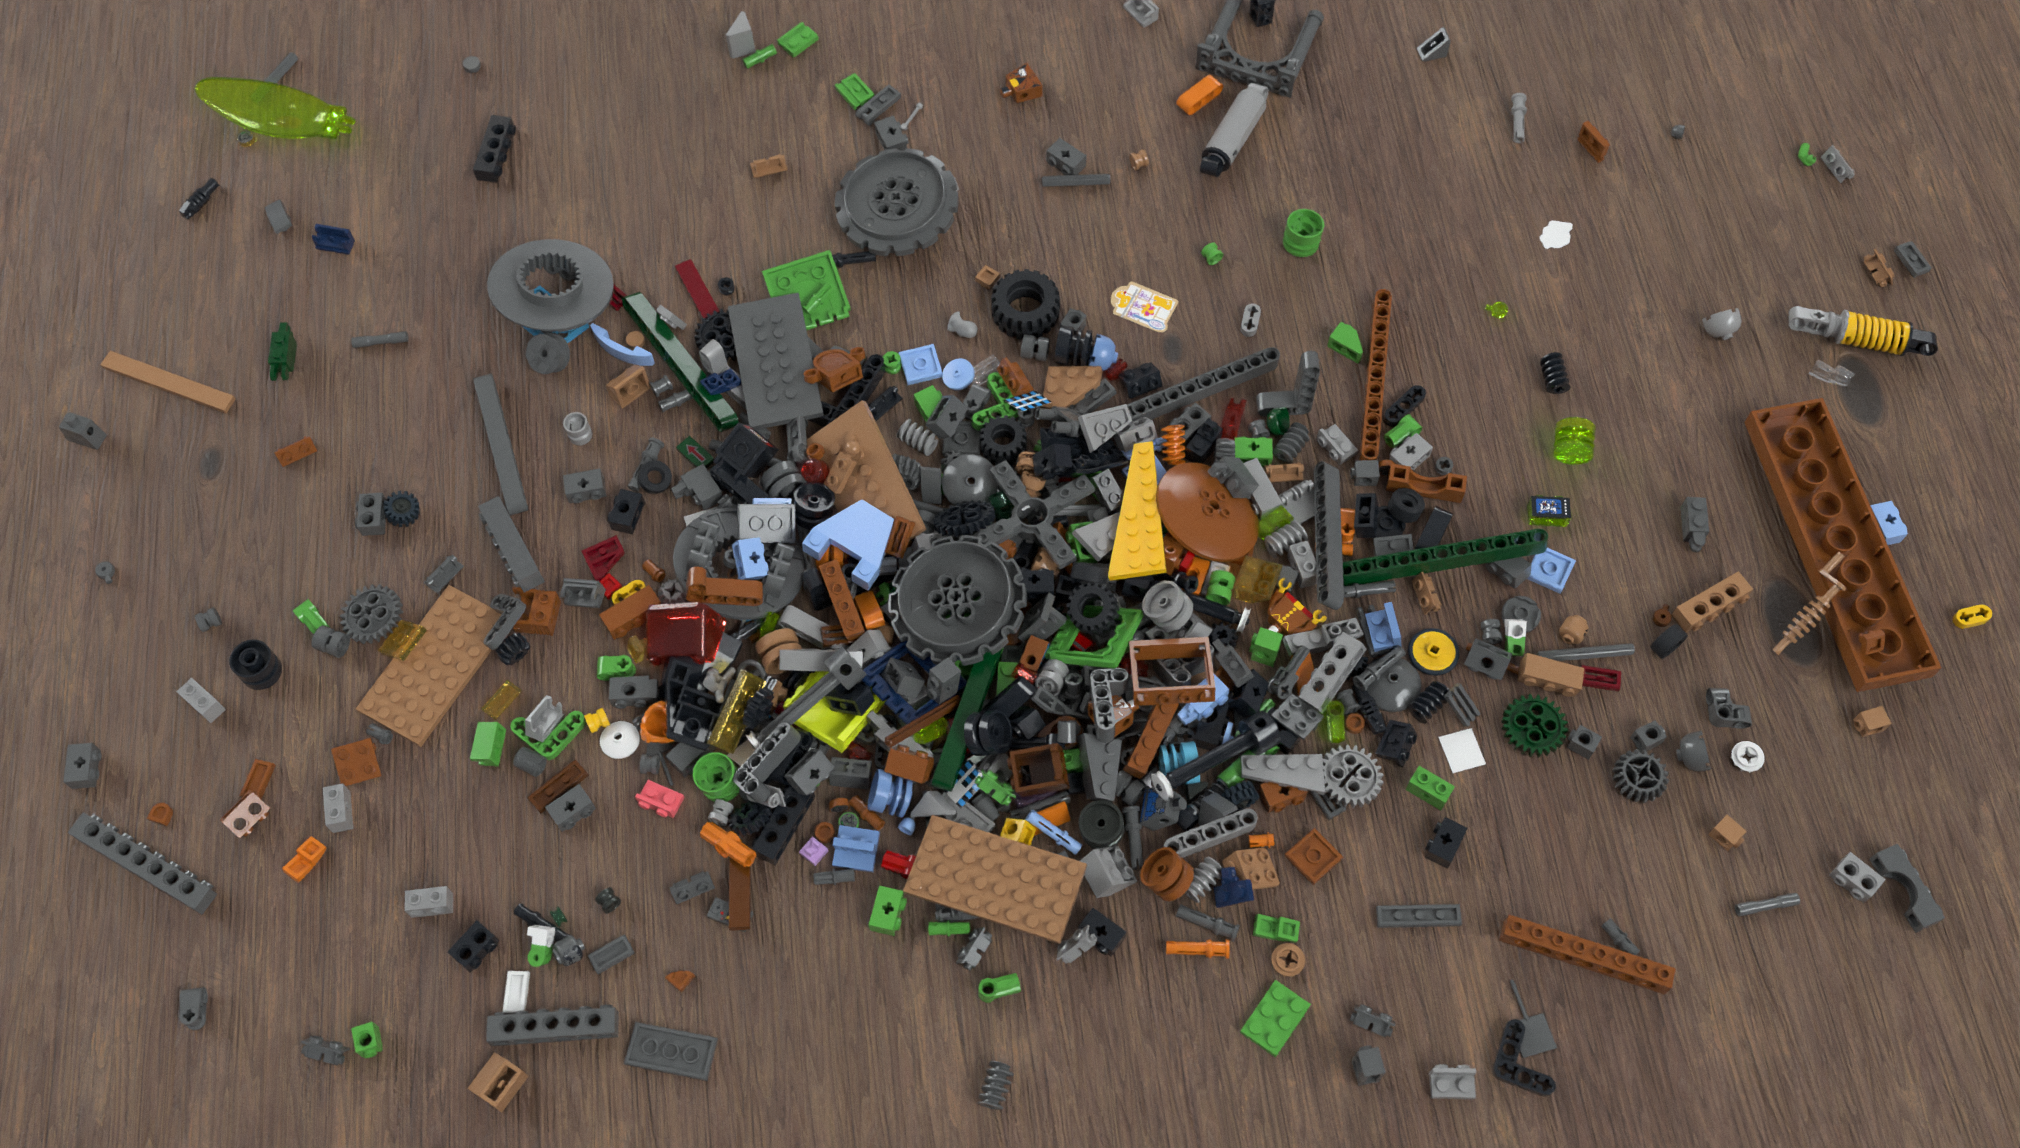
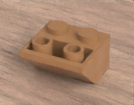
[467,1052,529,1113]

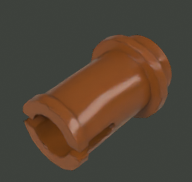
[642,559,666,582]

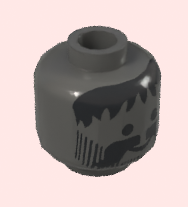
[552,935,585,966]

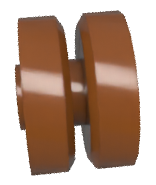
[1140,847,1194,901]

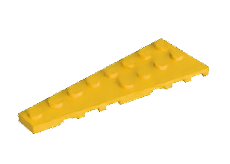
[1108,441,1167,581]

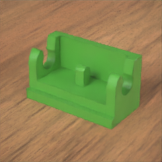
[470,722,507,766]

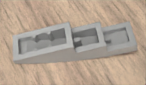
[779,649,863,671]

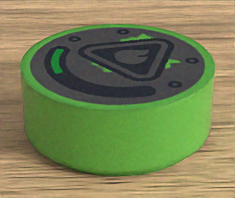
[838,812,859,828]

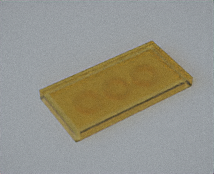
[707,669,766,754]

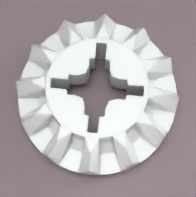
[1731,741,1764,773]

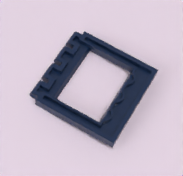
[861,641,967,725]

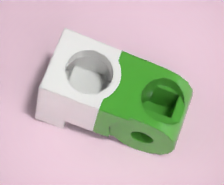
[1504,619,1527,656]
[527,925,555,967]

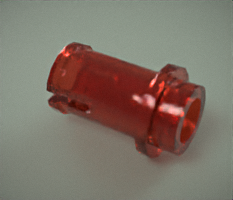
[1105,358,1128,381]

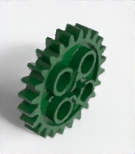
[1501,694,1568,758]

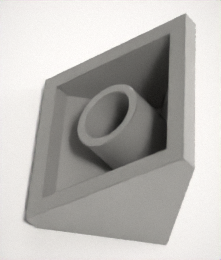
[726,11,755,59]

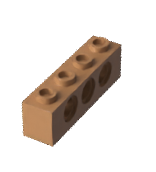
[1672,571,1753,633]

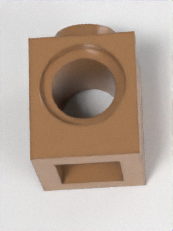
[1853,706,1891,737]
[1708,815,1747,851]

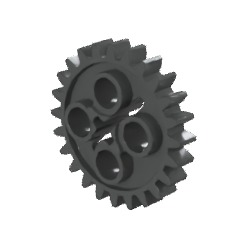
[340,584,403,644]

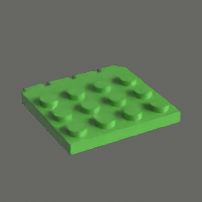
[762,250,851,330]

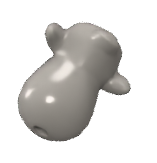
[947,311,978,338]

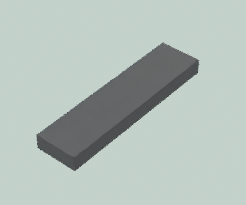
[1376,904,1462,928]

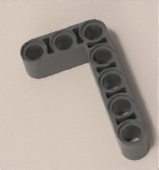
[1256,351,1320,417]

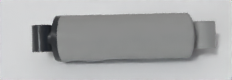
[1200,83,1268,177]

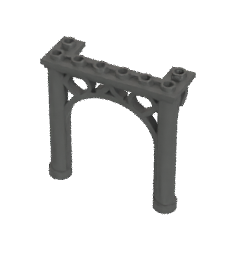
[1195,0,1324,98]

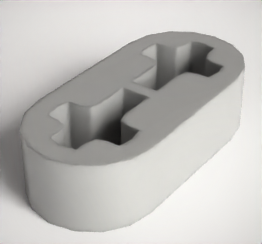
[1241,304,1261,337]

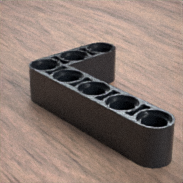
[808,354,886,427]
[803,555,899,611]

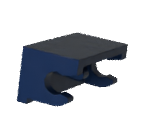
[312,224,355,255]

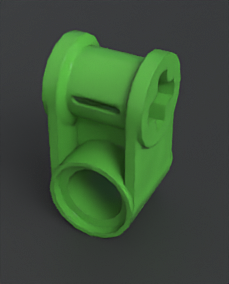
[597,655,636,681]

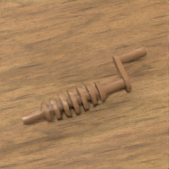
[1772,551,1847,655]

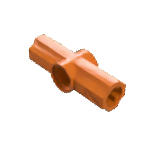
[700,822,756,867]

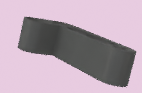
[1090,668,1128,743]
[733,722,801,803]

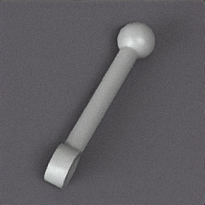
[901,103,923,131]

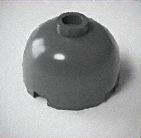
[1676,730,1711,772]

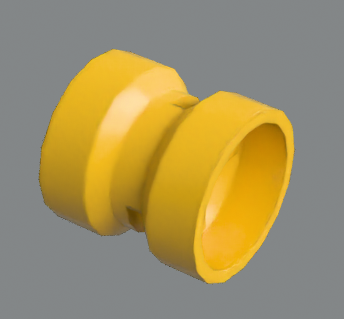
[584,707,610,733]

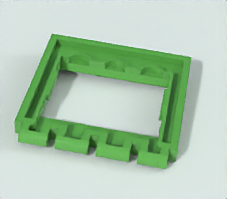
[1045,605,1144,668]

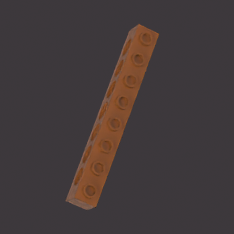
[1499,915,1676,995]

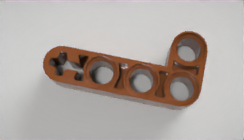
[686,567,763,606]

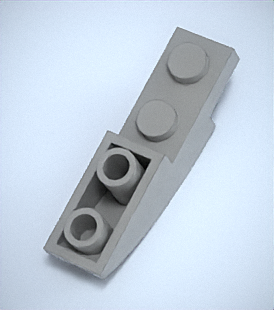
[1282,618,1364,657]
[867,710,934,757]

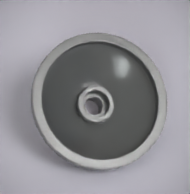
[942,454,998,506]
[1365,657,1421,712]

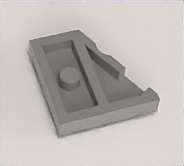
[656,305,687,330]

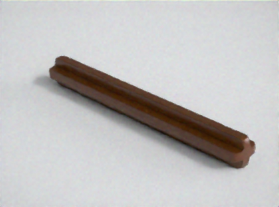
[884,695,961,748]

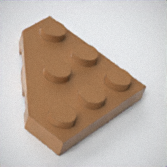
[1041,366,1103,409]

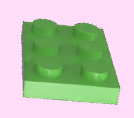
[1240,980,1311,1058]

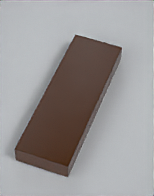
[527,759,589,814]

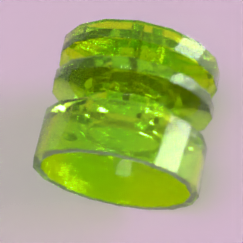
[1553,417,1596,465]

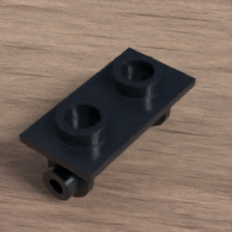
[868,386,903,421]

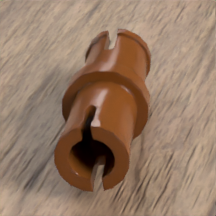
[849,795,885,831]

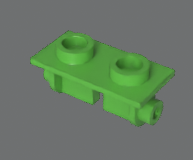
[974,769,1016,806]

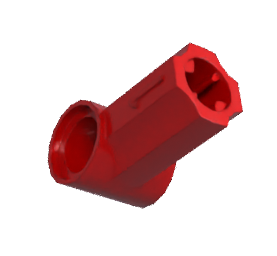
[881,850,916,879]

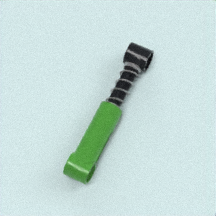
[1176,746,1279,832]

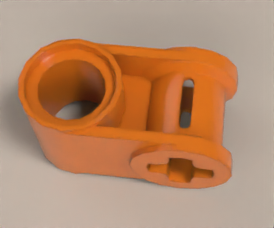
[1341,508,1355,544]

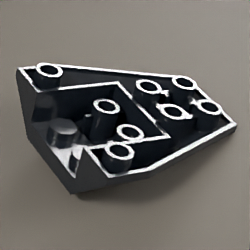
[1040,427,1129,478]
[659,619,743,699]

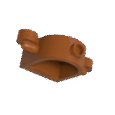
[803,347,866,392]

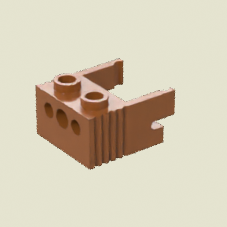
[512,587,561,636]

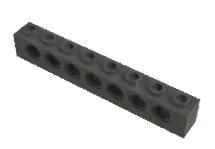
[67,812,217,915]

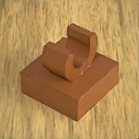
[1859,630,1885,655]

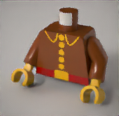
[1267,578,1327,637]

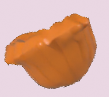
[640,701,675,743]

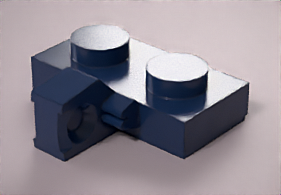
[1213,867,1254,908]

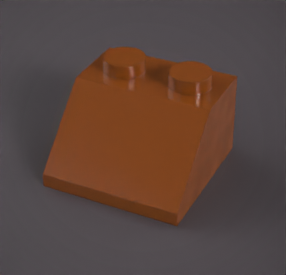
[884,744,934,784]

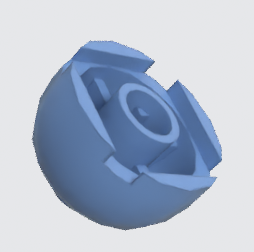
[1088,334,1118,371]

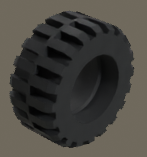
[991,269,1060,340]

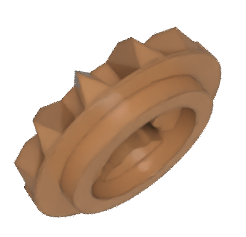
[1271,943,1305,977]

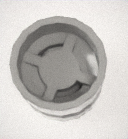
[563,412,592,445]
[1036,659,1069,696]

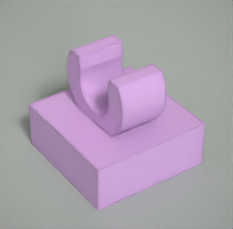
[799,836,828,866]

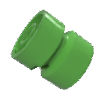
[1206,570,1235,606]

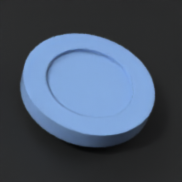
[942,359,975,390]
[1222,722,1234,744]

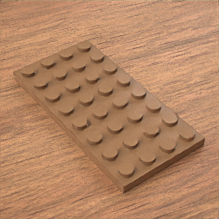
[356,585,502,747]
[903,815,1087,944]

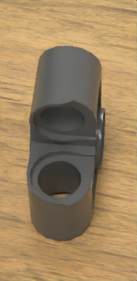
[1706,688,1752,729]

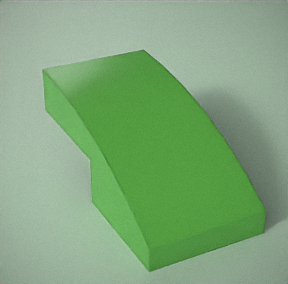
[1253,914,1300,942]

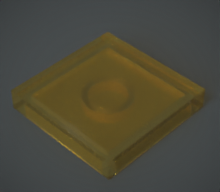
[378,620,427,661]

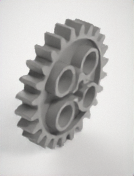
[1323,744,1384,808]

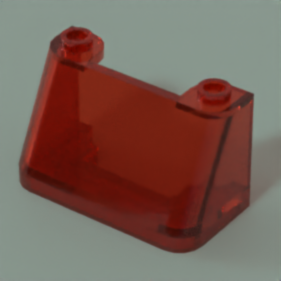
[646,602,727,666]

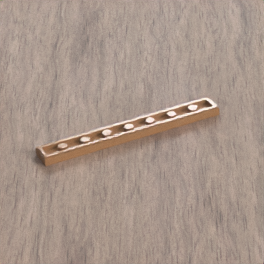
[100,351,236,413]

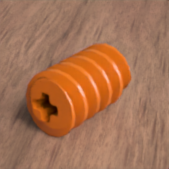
[1161,425,1186,465]

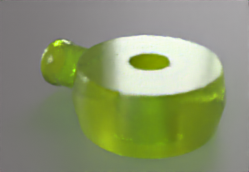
[1485,301,1508,318]

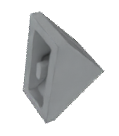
[911,791,956,817]

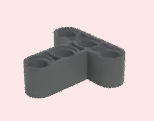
[1152,645,1214,687]

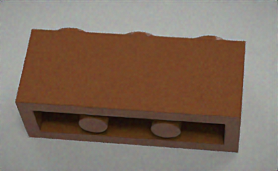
[599,585,664,640]

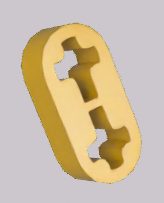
[612,580,646,605]
[1952,605,1992,629]

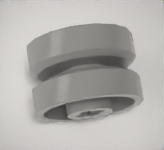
[1142,581,1193,632]

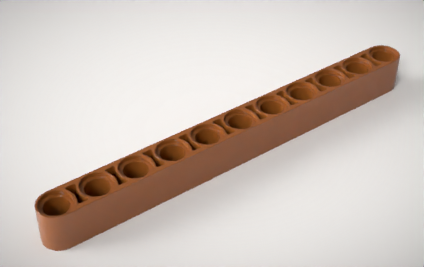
[1359,289,1392,461]

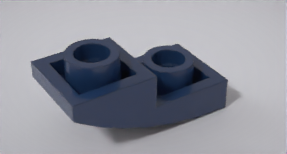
[700,368,741,395]

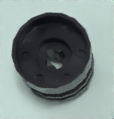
[1054,325,1093,366]

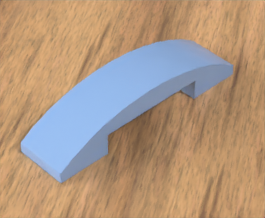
[590,323,655,366]

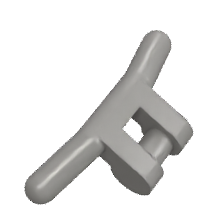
[703,667,736,703]

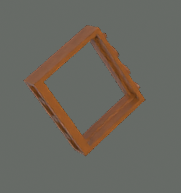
[1129,637,1215,706]

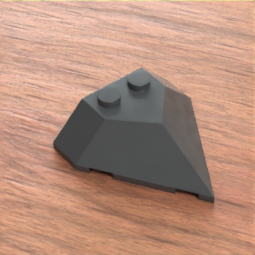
[1030,664,1092,721]

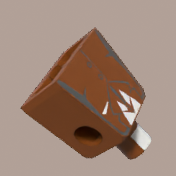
[1088,695,1139,736]

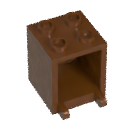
[1007,743,1070,797]

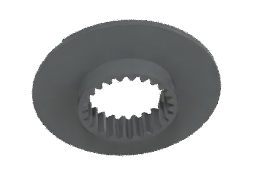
[487,239,614,334]
[673,507,805,620]

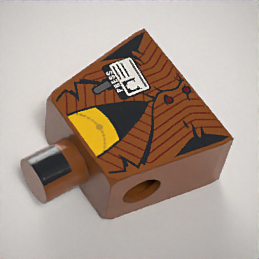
[1000,63,1043,103]

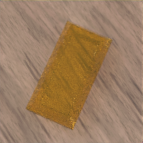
[481,680,522,720]

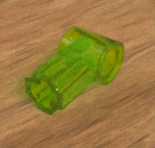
[1324,700,1345,743]

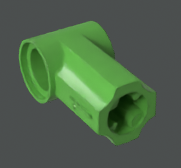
[1383,414,1423,448]
[292,599,329,634]
[978,973,1021,1003]

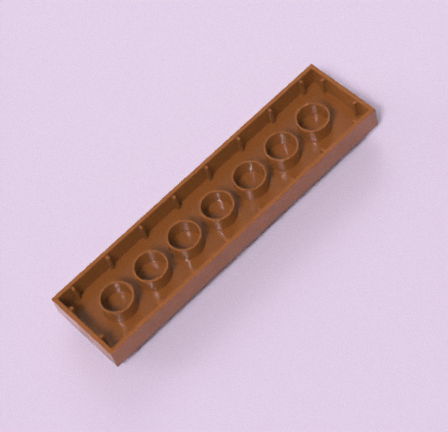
[1744,398,1942,692]

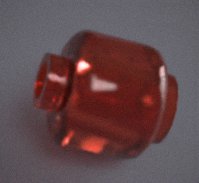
[801,458,830,483]

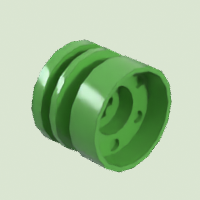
[1282,209,1324,257]
[693,752,740,802]

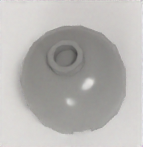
[1702,308,1742,340]

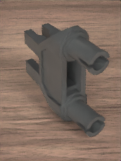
[1035,406,1088,437]

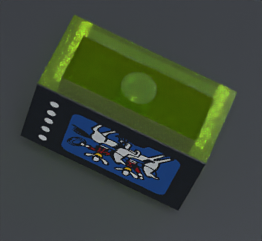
[1527,495,1571,527]

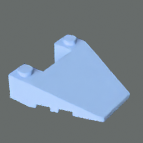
[802,499,894,591]

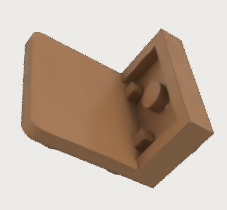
[1222,848,1280,890]

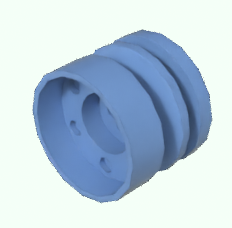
[868,769,913,818]

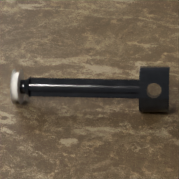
[1121,574,1251,635]
[1151,711,1281,801]

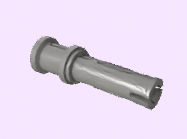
[1511,93,1527,143]

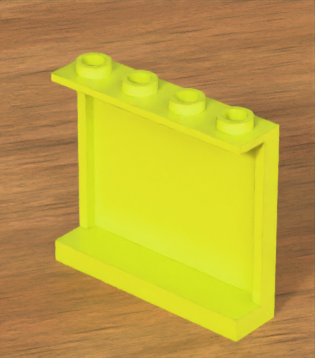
[783,671,887,753]

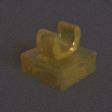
[627,635,650,663]

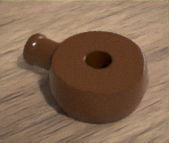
[1652,604,1672,627]

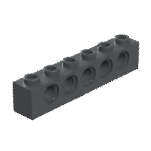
[486,1005,619,1046]

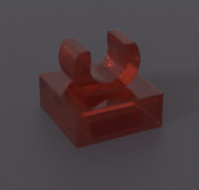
[847,741,873,760]

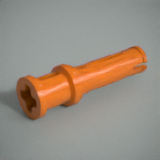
[1166,939,1230,959]

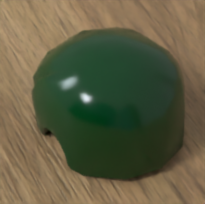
[1266,407,1290,436]

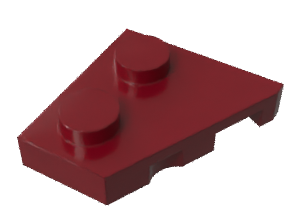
[582,535,625,581]

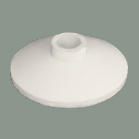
[600,721,640,759]

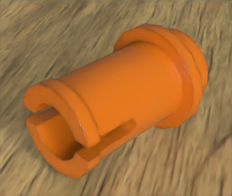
[1248,832,1274,848]

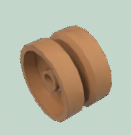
[755,628,802,675]

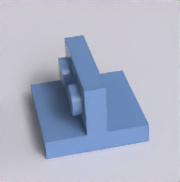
[1365,602,1402,652]
[832,825,880,873]

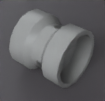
[708,799,734,826]

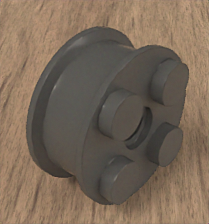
[526,333,570,374]

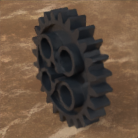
[694,309,737,362]
[933,500,996,537]

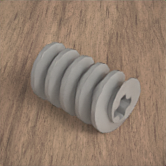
[897,419,938,456]
[1264,521,1308,558]
[1185,857,1223,903]

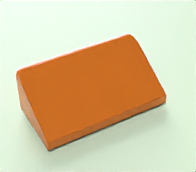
[1029,801,1070,836]

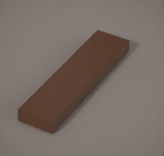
[729,858,751,931]

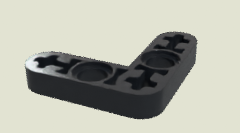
[1492,1019,1556,1096]

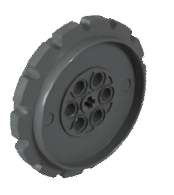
[835,148,959,256]
[888,535,1027,666]

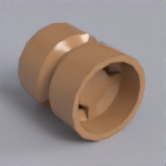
[1020,471,1046,498]

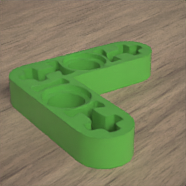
[971,372,1018,431]
[510,711,586,760]

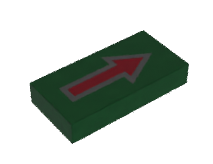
[676,436,714,468]

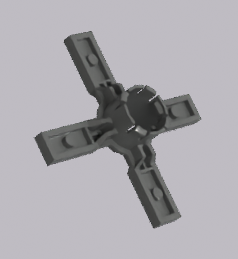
[972,460,1095,570]

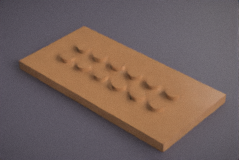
[807,400,927,556]

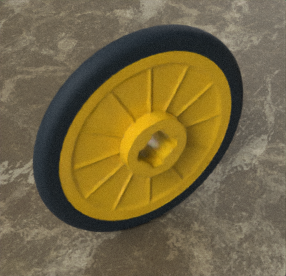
[1408,628,1460,676]

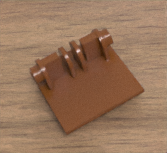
[331,738,382,786]

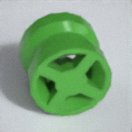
[1201,243,1224,265]
[883,351,902,374]

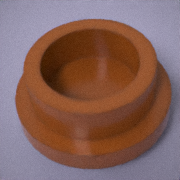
[806,443,825,461]

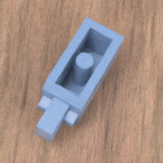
[1177,674,1229,725]

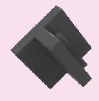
[1018,592,1067,642]

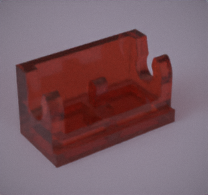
[1221,398,1247,440]

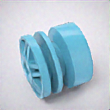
[1158,741,1200,785]

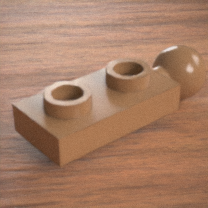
[824,441,860,494]

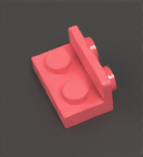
[635,780,685,818]

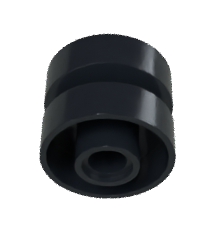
[229,639,282,690]

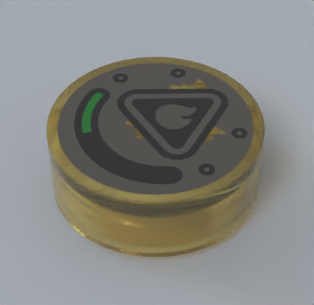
[237,130,256,147]

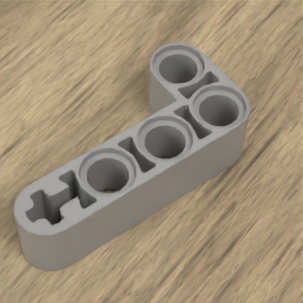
[775,605,852,650]

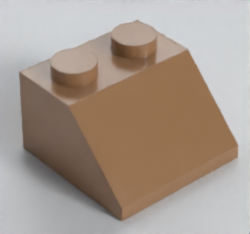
[606,365,650,409]

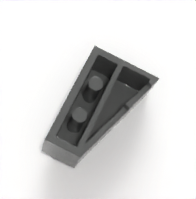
[1076,733,1122,802]

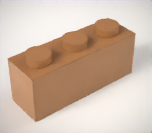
[1517,653,1584,697]

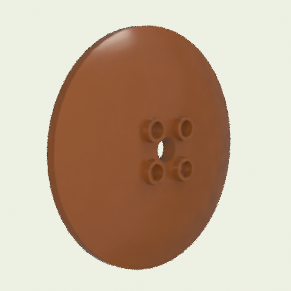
[1156,463,1259,562]

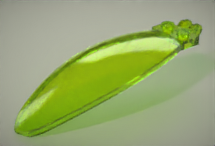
[194,77,356,139]

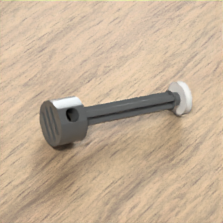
[745,646,867,749]

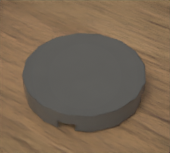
[1501,596,1541,633]

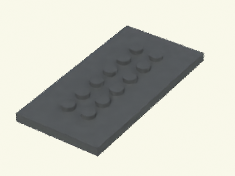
[728,292,824,430]

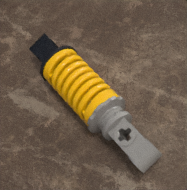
[1788,306,1938,357]

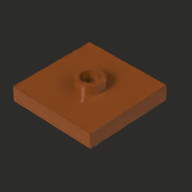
[1285,828,1343,886]

